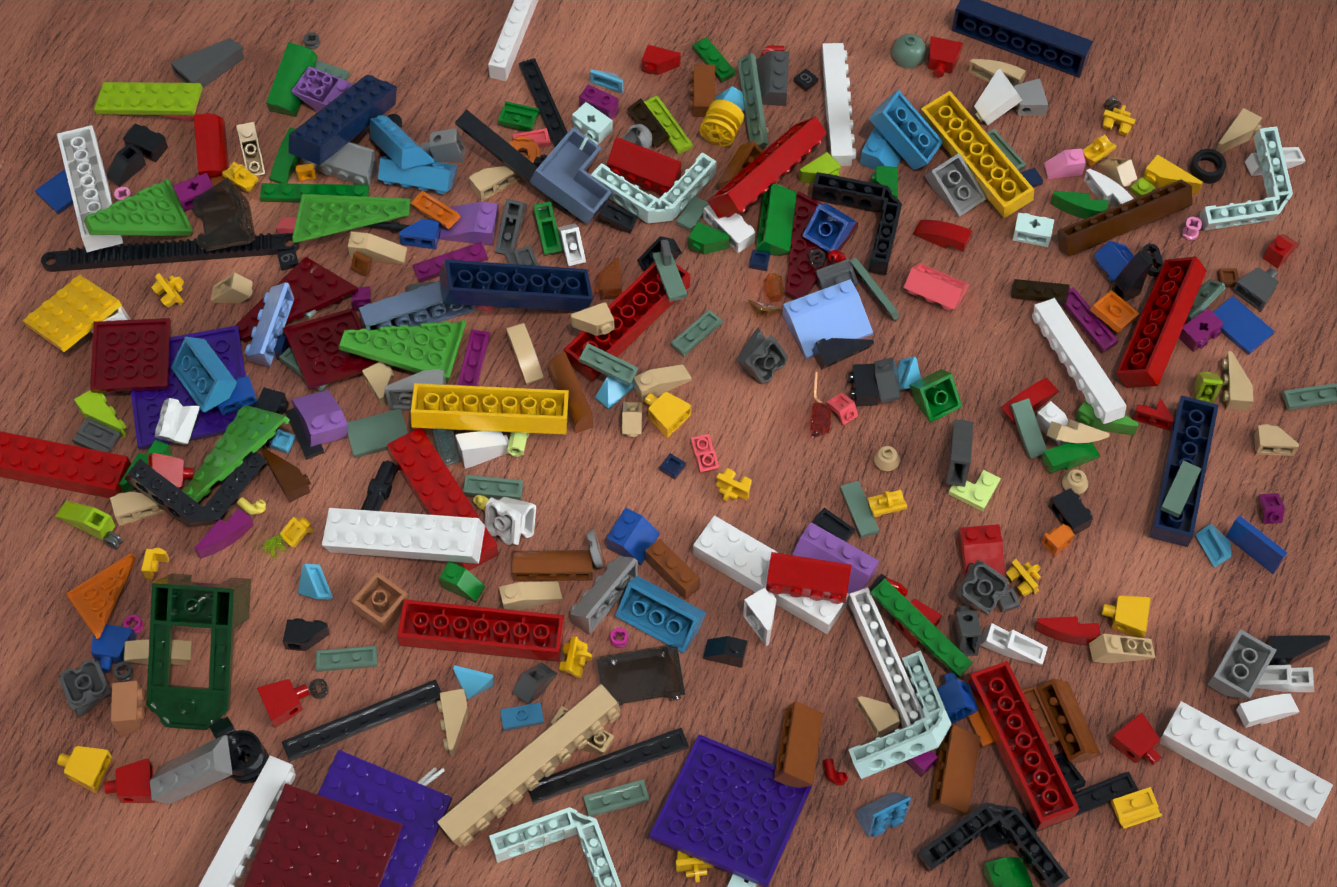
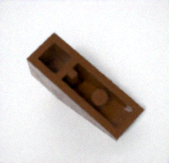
[261,448,311,503]

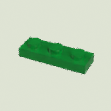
[692,37,736,83]

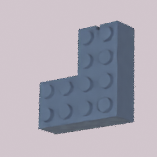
[530,127,612,225]

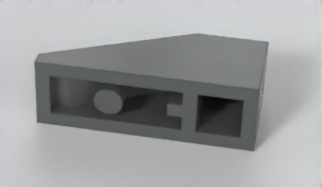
[495,199,528,254]

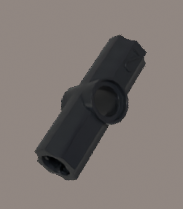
[361,460,398,511]

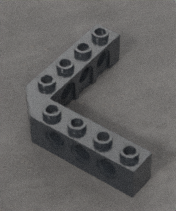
[812,172,902,275]
[125,451,267,527]
[916,802,1070,887]

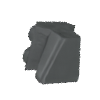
[736,328,788,384]
[956,560,1010,615]
[58,659,112,718]

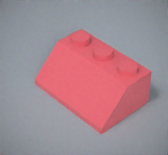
[904,263,969,310]

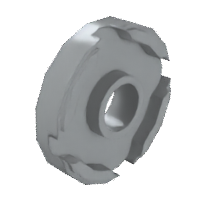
[587,529,605,569]

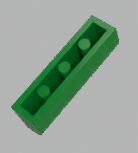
[266,42,318,117]
[756,183,797,256]

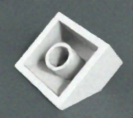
[743,587,776,647]

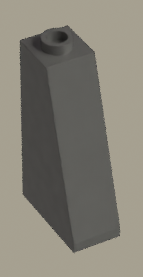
[171,38,244,88]
[946,419,974,487]

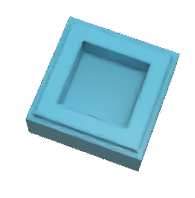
[269,429,296,454]

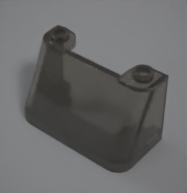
[192,178,256,251]
[595,644,685,709]

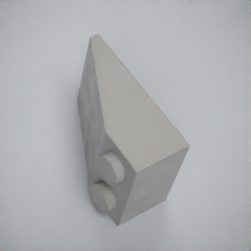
[924,153,988,217]
[385,369,446,410]

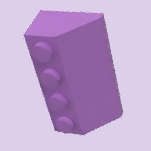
[792,523,879,594]

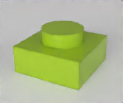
[1129,177,1156,197]

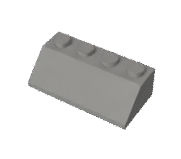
[303,142,378,187]
[569,556,638,635]
[150,735,233,804]

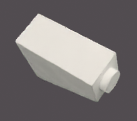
[974,69,1022,125]
[455,431,509,469]

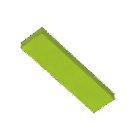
[644,95,693,155]

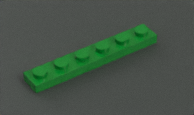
[260,183,370,203]
[870,578,973,678]

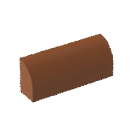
[548,351,593,434]
[512,550,593,581]
[1037,678,1101,763]
[774,701,823,788]
[929,725,981,815]

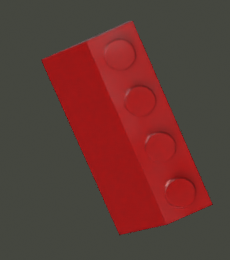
[607,137,681,196]
[766,552,852,604]

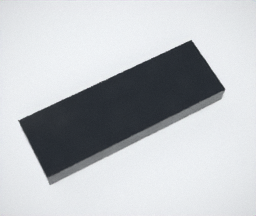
[285,408,324,460]

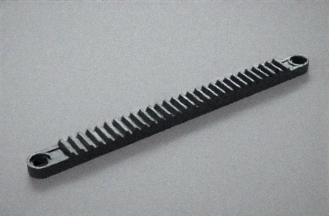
[41,233,300,272]

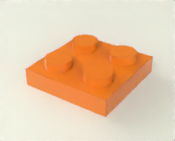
[1090,290,1140,334]

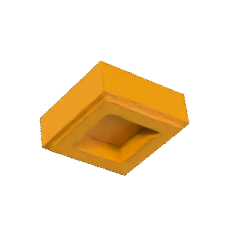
[296,163,317,181]

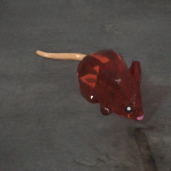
[810,372,831,438]

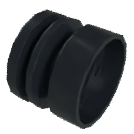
[227,730,269,784]

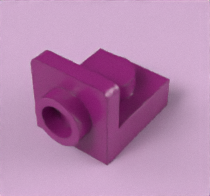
[351,286,372,310]
[1258,493,1285,524]

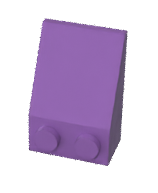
[439,202,499,246]
[292,390,348,447]

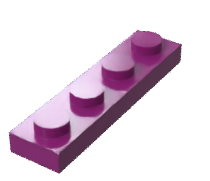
[412,242,488,283]
[1061,287,1118,353]
[457,329,490,386]

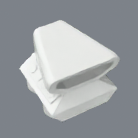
[155,398,200,445]
[484,497,536,545]

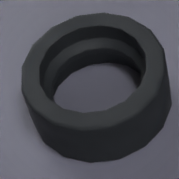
[1190,149,1226,184]

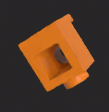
[1041,524,1075,557]

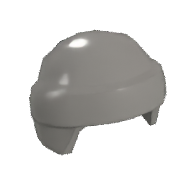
[623,124,652,149]

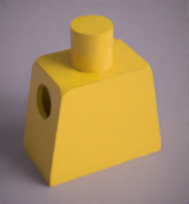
[644,392,692,438]
[1101,596,1151,638]
[57,746,113,793]

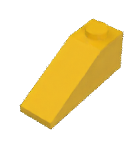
[1143,154,1203,194]

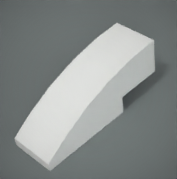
[1245,147,1306,176]
[1083,169,1134,207]
[980,623,1048,666]
[1256,665,1314,692]
[1236,694,1299,728]

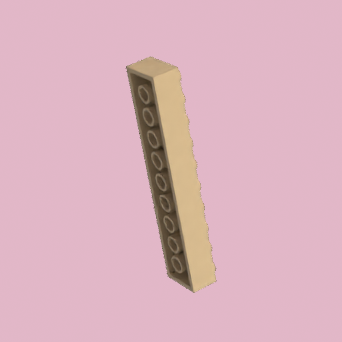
[438,684,621,847]

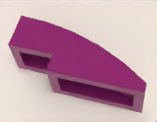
[194,508,254,558]

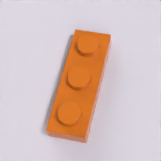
[410,191,460,230]

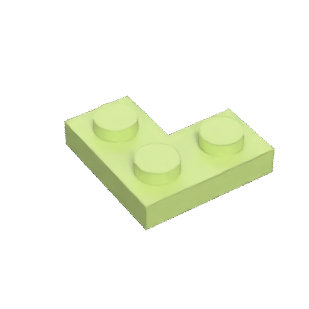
[948,470,1001,511]

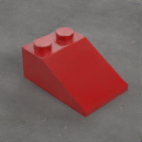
[957,524,1006,578]

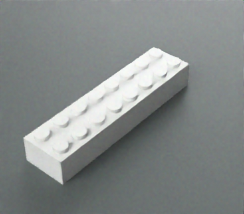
[57,125,123,252]
[322,508,485,564]
[693,516,849,634]
[1160,701,1333,827]

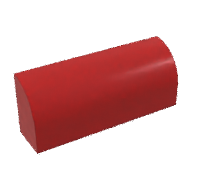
[193,113,229,181]

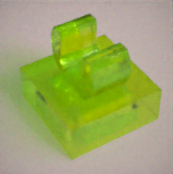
[261,534,286,557]

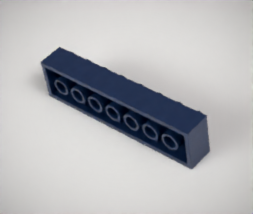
[951,0,1093,78]
[289,75,397,165]
[439,259,593,311]
[1149,396,1219,547]

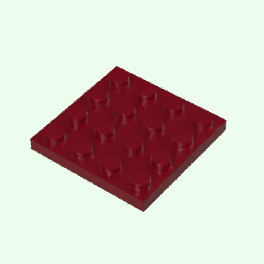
[283,308,379,390]
[90,318,171,393]

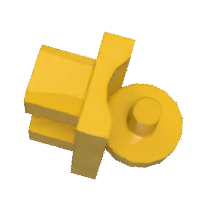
[1102,105,1136,136]
[1082,134,1117,166]
[222,162,259,193]
[151,273,184,308]
[716,468,752,502]
[867,490,907,518]
[1005,559,1041,597]
[559,636,592,678]
[676,851,714,883]

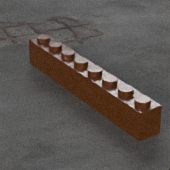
[1057,179,1193,256]

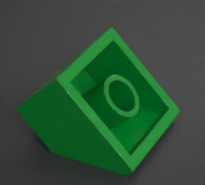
[909,369,963,423]
[982,857,1034,887]

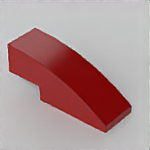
[913,220,973,252]
[1001,377,1059,425]
[1034,616,1101,646]

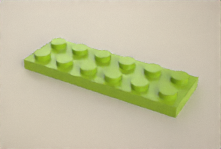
[94,82,203,115]

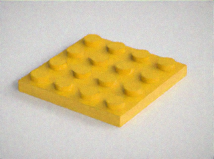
[22,275,122,352]

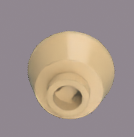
[874,446,900,471]
[1062,469,1088,495]

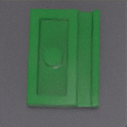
[498,101,539,131]

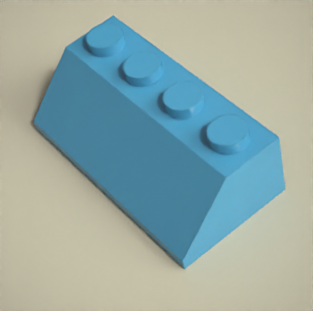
[869,90,943,170]
[370,115,434,169]
[860,127,902,170]
[378,155,458,194]
[171,337,237,412]
[615,576,707,653]

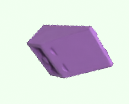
[291,66,354,112]

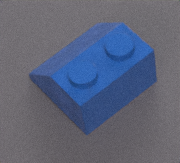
[802,203,856,252]
[1094,240,1134,283]
[606,507,660,565]

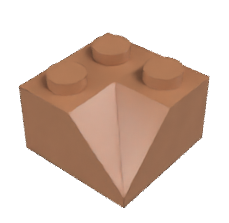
[351,572,408,633]
[111,681,148,737]

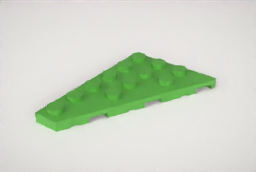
[84,179,193,236]
[293,194,411,243]
[339,320,467,382]
[183,405,290,503]

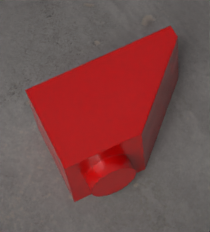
[641,45,681,75]
[1263,234,1299,268]

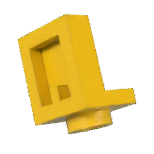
[279,517,315,548]
[141,548,169,579]

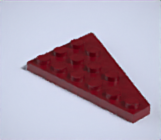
[785,191,858,300]
[235,256,358,343]

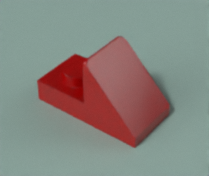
[1132,398,1174,431]

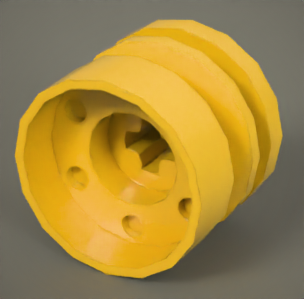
[699,99,744,147]

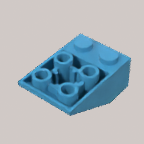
[856,792,911,838]

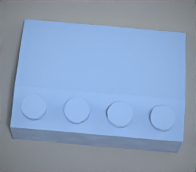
[782,279,873,359]
[245,283,294,368]

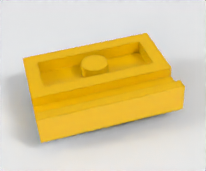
[1111,787,1162,830]

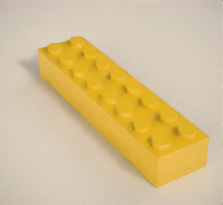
[921,91,1034,218]
[411,383,569,435]

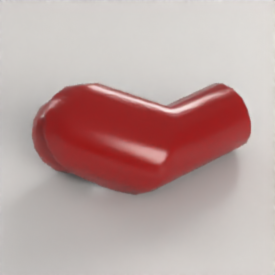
[761,45,784,56]
[827,250,846,263]
[882,578,908,597]
[823,759,848,785]

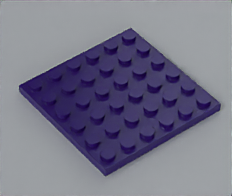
[131,325,246,450]
[649,734,814,887]
[317,750,453,887]

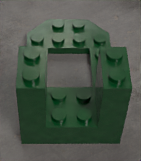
[146,573,251,730]

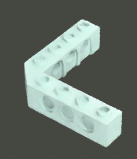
[1199,126,1293,231]
[591,153,717,223]
[848,650,951,779]
[489,807,621,887]

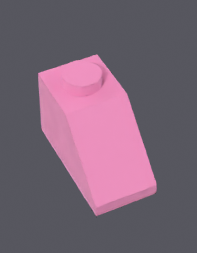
[1044,148,1086,179]

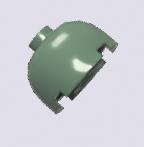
[891,34,926,69]

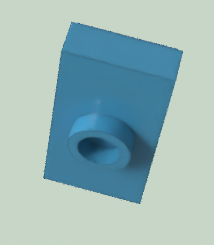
[500,702,544,731]

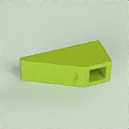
[74,390,127,438]
[55,501,116,541]

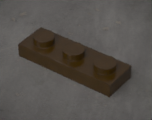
[627,98,670,148]
[1011,279,1070,304]

